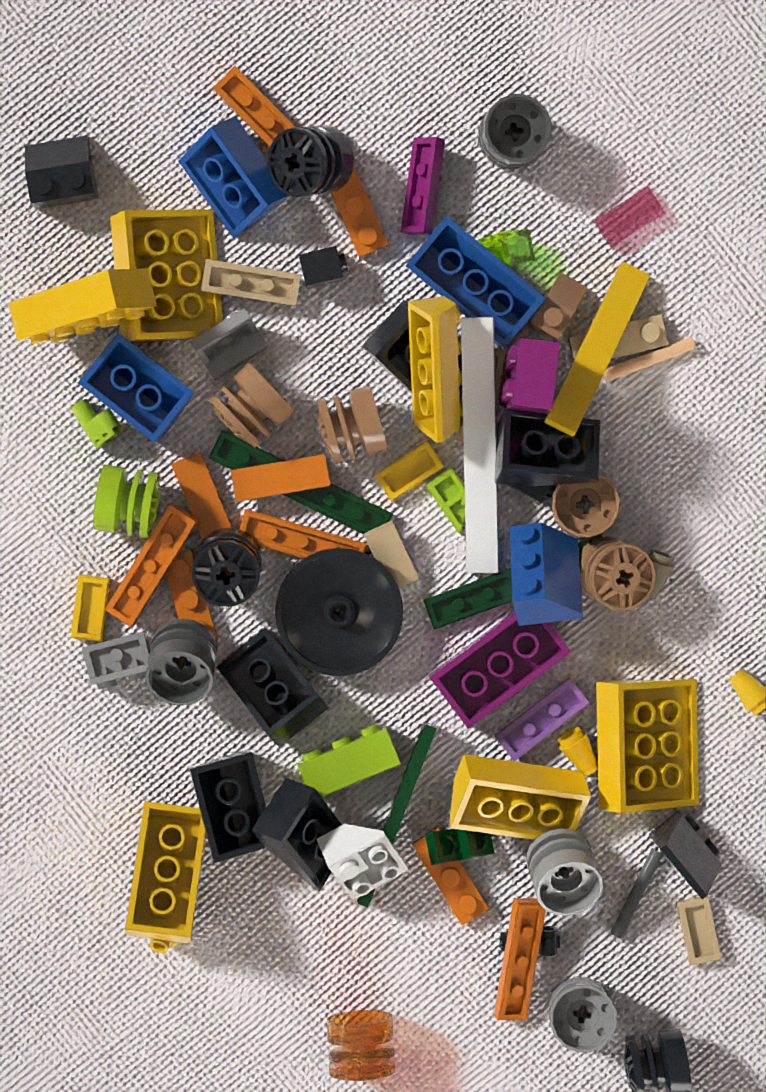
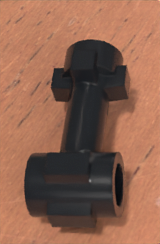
[500,926,560,956]

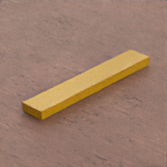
[544,261,650,437]

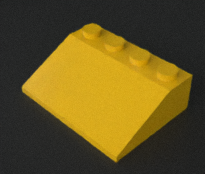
[110,209,223,344]
[596,678,699,813]

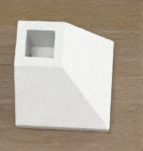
[317,824,409,900]

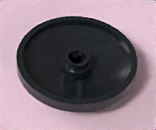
[275,548,403,676]

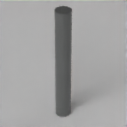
[610,848,663,939]

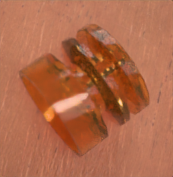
[327,1010,395,1081]

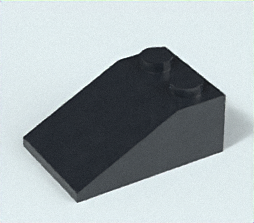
[361,300,462,394]
[495,409,600,487]
[216,628,329,748]
[252,778,342,891]
[648,811,722,900]

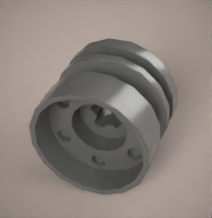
[478,94,552,169]
[145,619,218,706]

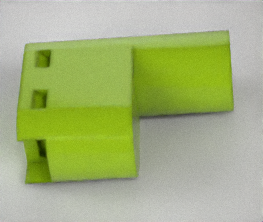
[71,399,123,449]

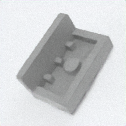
[190,308,268,380]
[82,631,150,690]

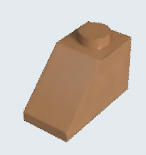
[528,272,588,342]

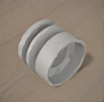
[526,828,603,916]
[549,977,617,1053]

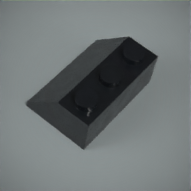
[189,750,266,863]

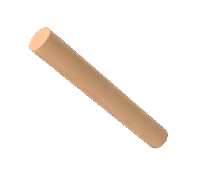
[603,337,696,382]

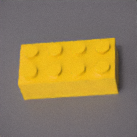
[8,268,157,345]
[125,801,206,943]

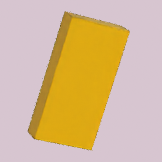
[374,441,445,502]
[71,575,111,642]

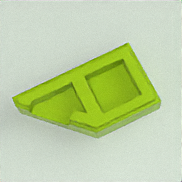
[425,467,465,533]

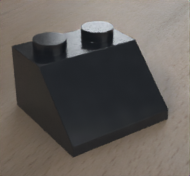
[25,135,99,209]

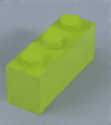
[298,723,401,797]

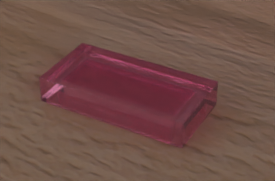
[593,186,665,248]

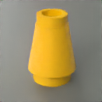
[729,668,766,716]
[558,727,598,776]

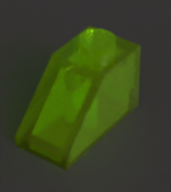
[477,229,536,268]

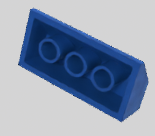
[406,215,546,349]

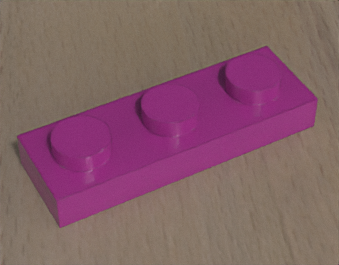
[400,137,445,235]

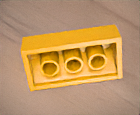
[408,296,463,443]
[450,754,591,840]

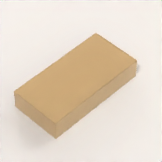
[363,520,419,588]
[676,896,721,966]

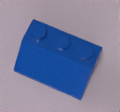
[178,116,290,238]
[78,332,195,445]
[510,523,583,626]

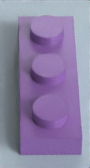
[494,677,589,762]

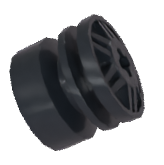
[267,125,354,197]
[192,528,262,607]
[624,1029,692,1092]

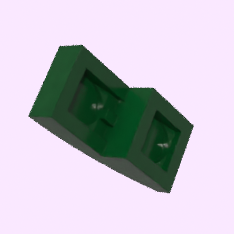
[425,829,495,865]

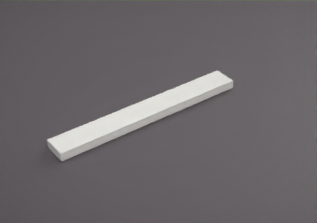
[461,317,499,573]

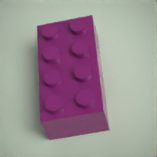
[499,338,560,414]
[429,610,571,729]

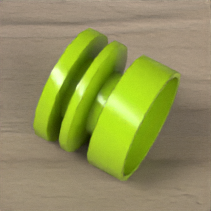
[93,464,162,538]

